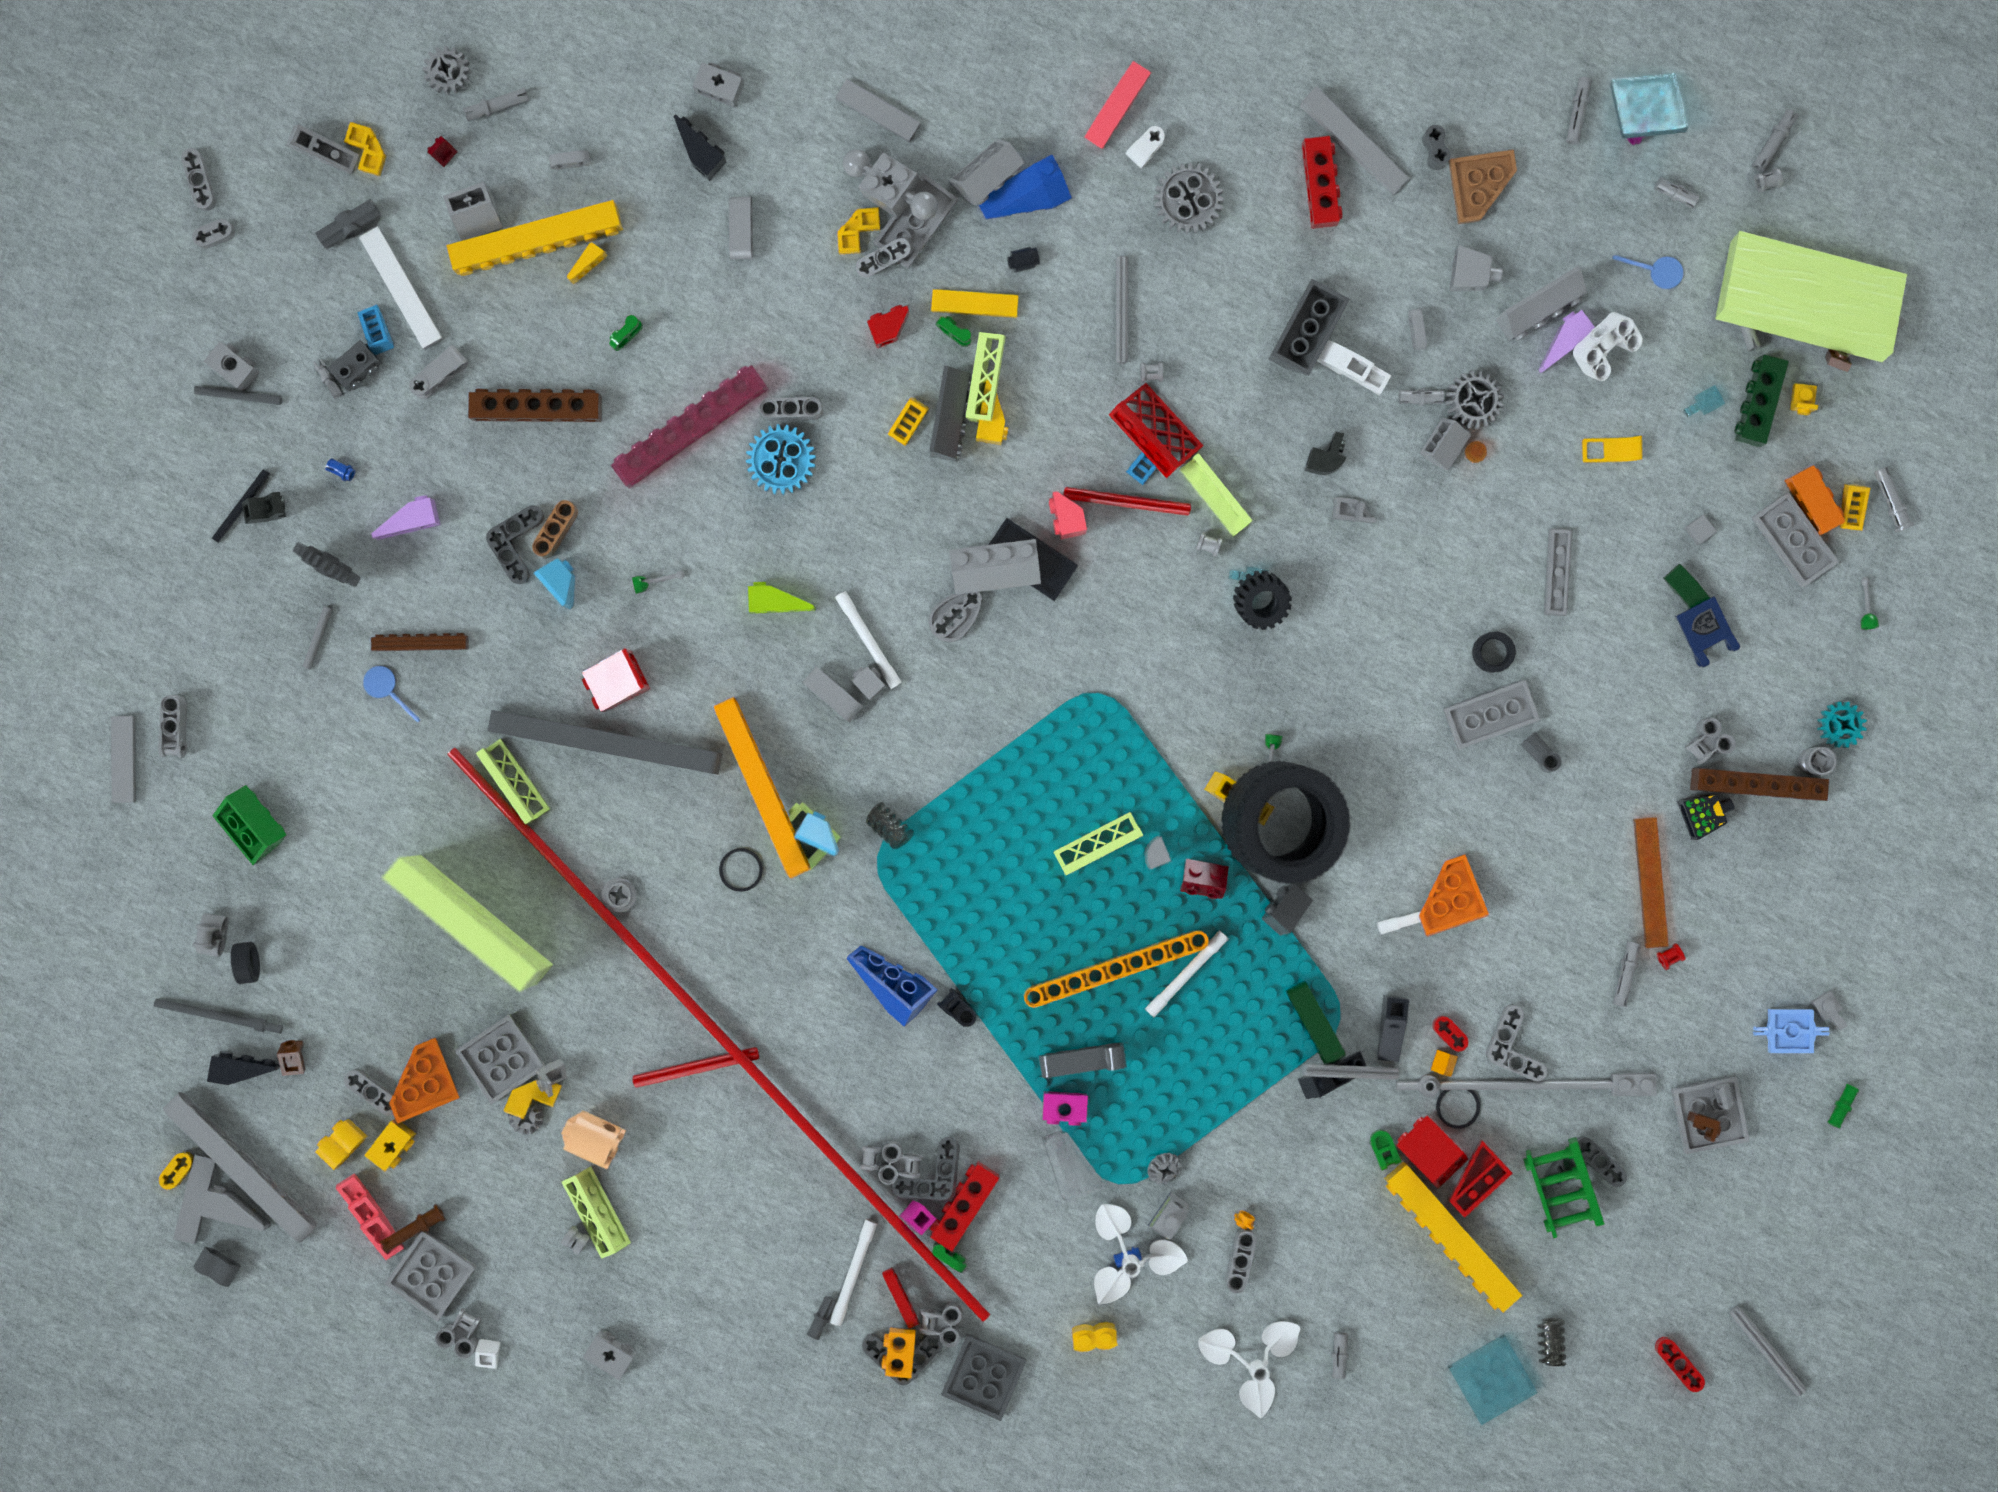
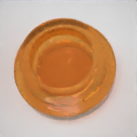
[1465,441,1487,463]

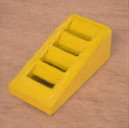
[567,242,608,284]
[888,397,930,446]
[1840,484,1871,531]

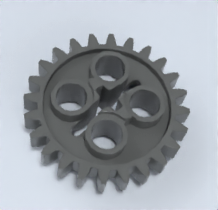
[292,542,361,587]

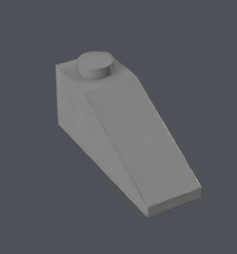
[285,124,359,174]
[200,1185,271,1231]

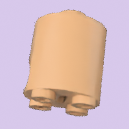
[561,1110,626,1169]

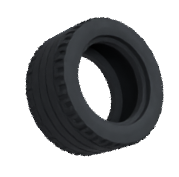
[1221,761,1351,884]

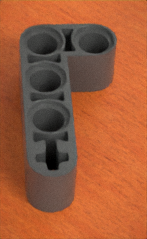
[1039,1043,1127,1078]

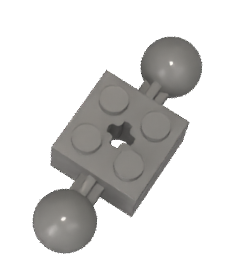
[843,149,938,220]

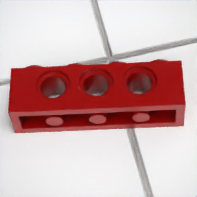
[1301,136,1343,229]
[929,1161,1000,1251]

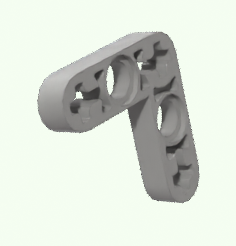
[1486,1004,1547,1082]

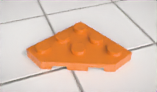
[1419,855,1489,937]
[389,1038,460,1124]

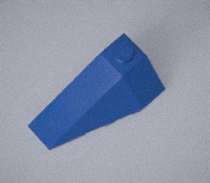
[978,155,1072,220]
[846,946,938,1027]

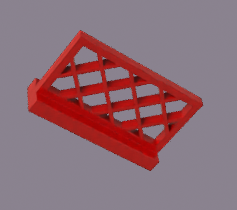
[1109,383,1204,478]

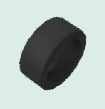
[1472,631,1516,673]
[230,941,260,984]

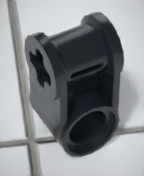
[937,988,977,1027]

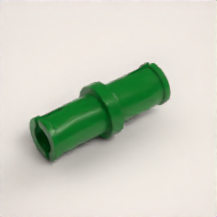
[1827,1084,1859,1129]

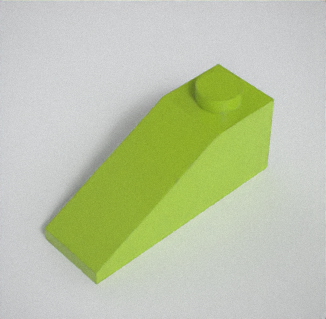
[748,582,815,614]

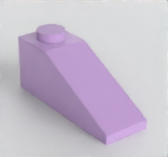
[1539,310,1595,373]
[371,495,440,540]

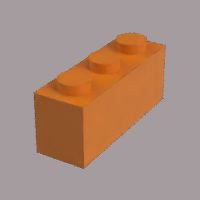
[1784,465,1846,535]

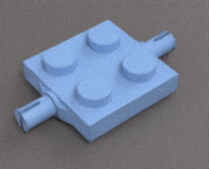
[1753,1009,1830,1053]

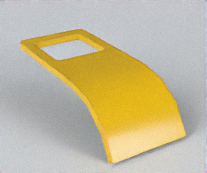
[1582,436,1643,463]

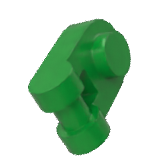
[609,315,643,351]
[935,316,971,347]
[1369,1130,1402,1171]
[933,1242,967,1273]

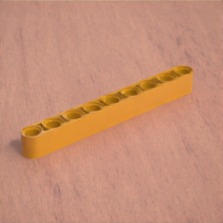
[714,697,811,879]
[1024,930,1209,1007]

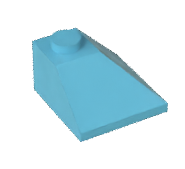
[534,558,575,609]
[795,811,839,856]

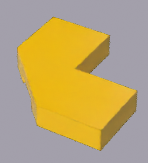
[344,122,387,177]
[837,207,881,255]
[504,1080,562,1119]

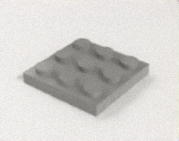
[455,1014,546,1104]
[1671,1077,1750,1154]
[385,1231,477,1322]

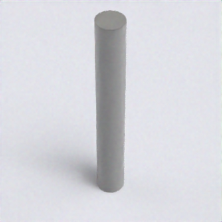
[302,606,332,670]

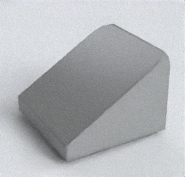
[1713,1083,1734,1110]

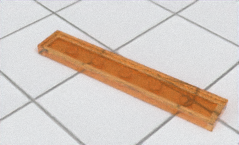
[1633,817,1669,948]

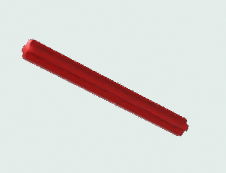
[1063,487,1191,516]
[632,1047,760,1088]

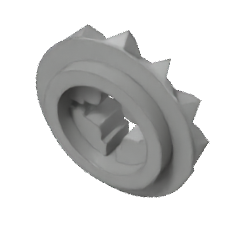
[602,878,636,913]
[508,1101,543,1135]
[1148,1153,1182,1185]

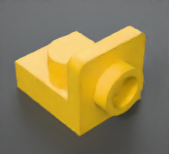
[1790,383,1818,415]

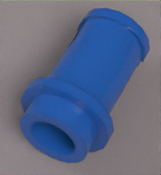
[325,458,355,481]
[1113,1246,1142,1268]

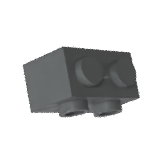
[327,340,382,391]
[1262,884,1313,936]

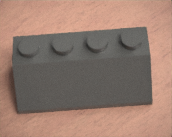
[1268,279,1350,376]
[929,365,971,462]

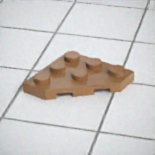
[1448,150,1517,225]

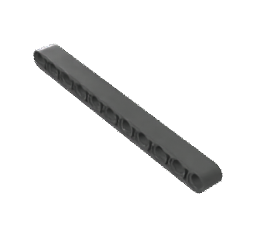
[487,710,722,775]

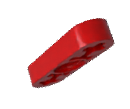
[882,1267,920,1329]
[1655,1337,1705,1392]

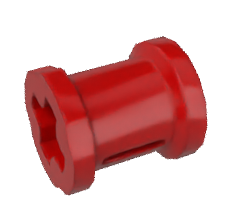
[1656,943,1686,970]

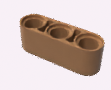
[532,500,578,558]

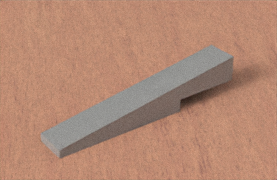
[1300,86,1409,195]

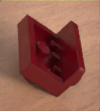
[1180,859,1229,899]

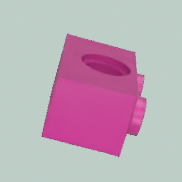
[1042,1091,1088,1126]

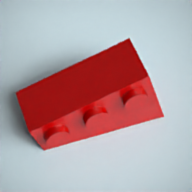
[1448,1140,1513,1218]

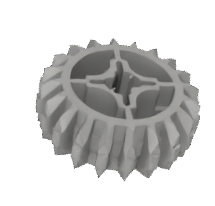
[1445,371,1504,429]

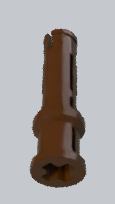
[380,1204,446,1253]

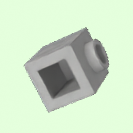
[852,666,886,701]

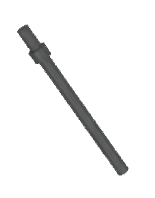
[154,998,283,1034]

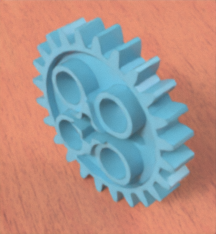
[746,424,816,495]

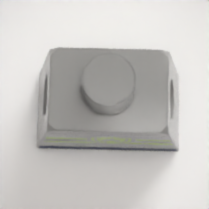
[1148,1192,1189,1240]

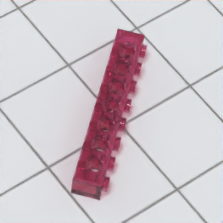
[611,365,769,489]

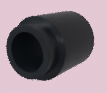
[1007,247,1040,273]

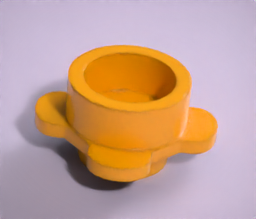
[1234,1210,1255,1230]

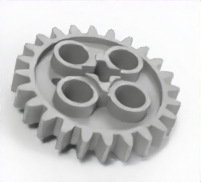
[1154,163,1224,234]

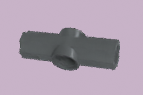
[316,199,381,250]

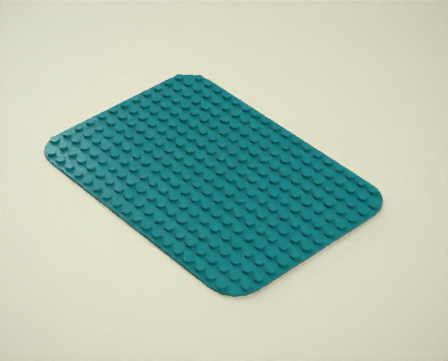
[877,693,1341,1184]

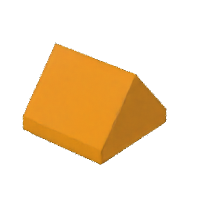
[1430,1050,1458,1077]

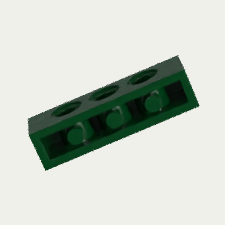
[1734,354,1789,447]

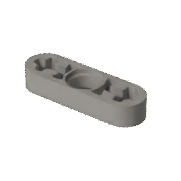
[181,148,216,211]
[856,237,913,277]
[344,1069,393,1115]

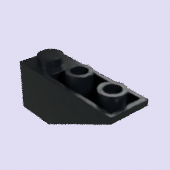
[673,114,726,181]
[1377,995,1409,1062]
[207,1051,280,1085]
[1298,1051,1367,1099]

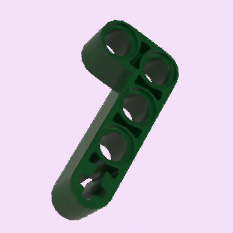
[1286,980,1346,1065]

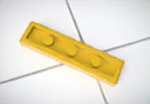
[931,289,1018,318]

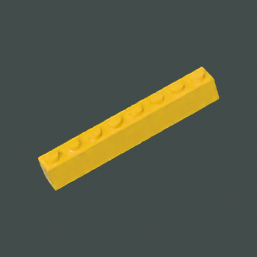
[446,200,623,276]
[1384,1161,1523,1313]

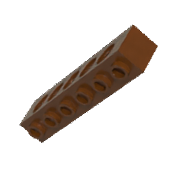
[468,389,602,422]
[1690,768,1829,801]

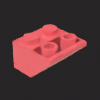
[1049,491,1087,540]

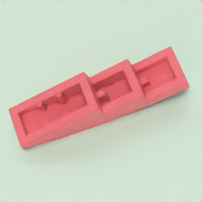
[1085,61,1152,149]
[336,1173,404,1260]

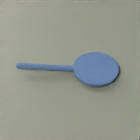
[1613,255,1683,289]
[363,666,420,722]

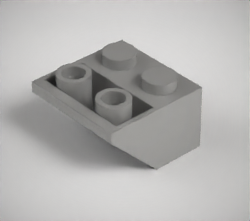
[443,182,504,241]

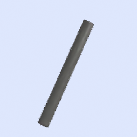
[194,386,282,405]

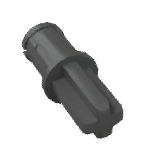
[807,1296,836,1340]

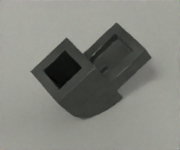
[1304,431,1346,475]
[242,492,286,524]

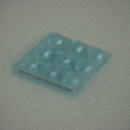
[1610,73,1688,139]
[1447,1334,1538,1425]

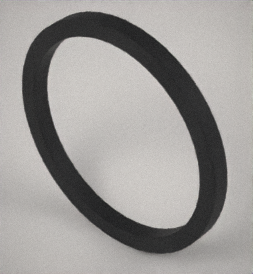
[719,848,763,892]
[1436,1090,1480,1129]

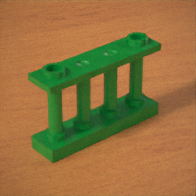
[1523,1137,1605,1238]

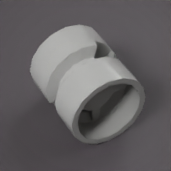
[1798,747,1837,775]

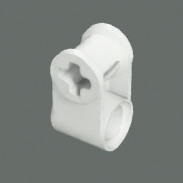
[1126,126,1165,169]

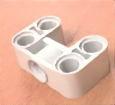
[1573,312,1643,381]

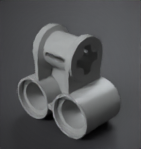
[1685,718,1736,764]
[192,913,229,957]
[879,1140,923,1185]
[919,1301,962,1347]
[435,1308,482,1359]

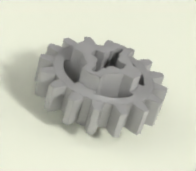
[422,46,471,95]

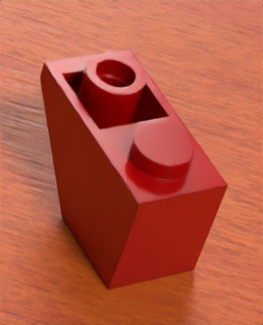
[867,305,909,349]

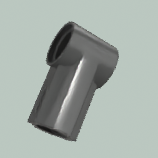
[1521,732,1562,773]

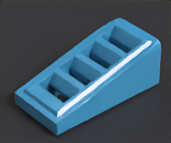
[357,304,394,355]
[1126,452,1157,485]

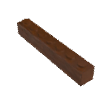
[371,633,469,651]

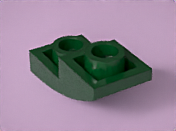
[1663,564,1710,609]

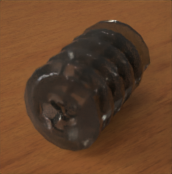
[866,802,913,849]
[1537,1318,1567,1367]

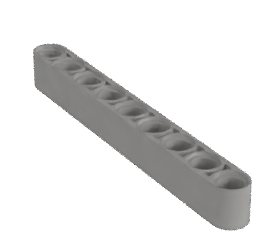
[163,1092,317,1242]

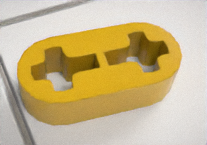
[159,1151,194,1190]

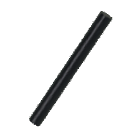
[212,469,270,543]

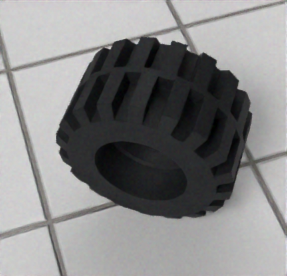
[1233,571,1292,630]

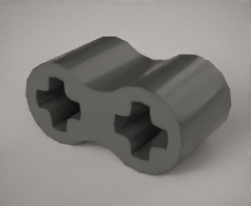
[1422,125,1450,170]
[193,1247,241,1287]

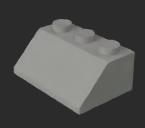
[949,139,1025,205]

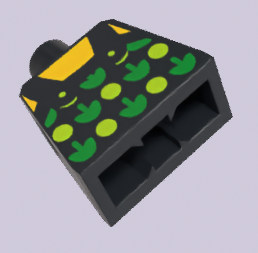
[1677,794,1735,840]

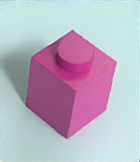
[899,1200,936,1235]

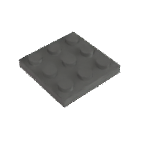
[941,1334,1027,1421]

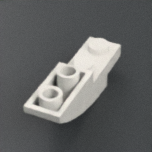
[1317,340,1391,395]

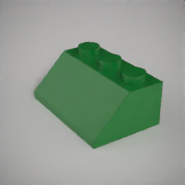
[212,785,287,865]

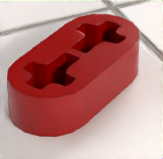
[1432,1016,1469,1052]

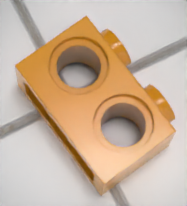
[882,1327,916,1378]

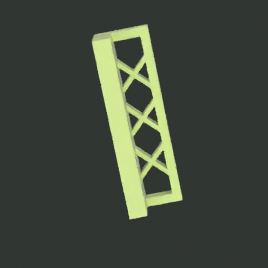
[966,332,1006,422]
[1180,453,1252,537]
[476,739,550,824]
[1054,812,1143,875]
[562,1166,631,1259]

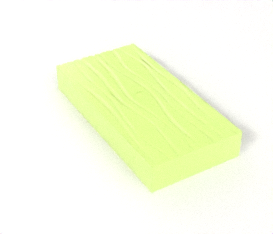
[1715,231,1907,362]
[382,855,553,992]

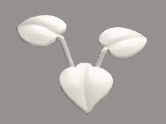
[1094,1203,1188,1304]
[1198,1321,1300,1418]

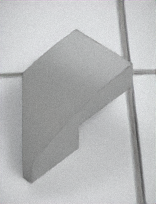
[1332,497,1376,523]

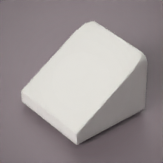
[475,1339,500,1369]

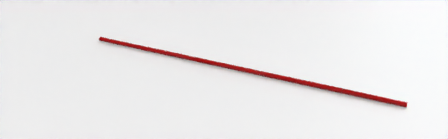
[447,748,991,1322]

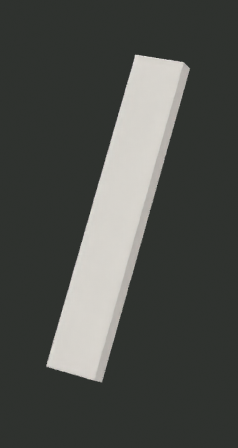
[359,226,443,350]

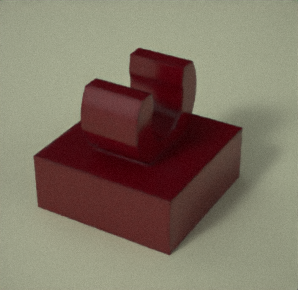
[427,136,458,167]

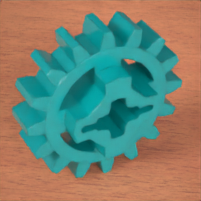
[1817,701,1867,748]

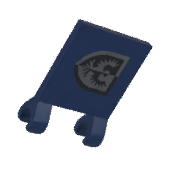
[1675,596,1740,667]

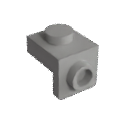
[536,1059,567,1097]

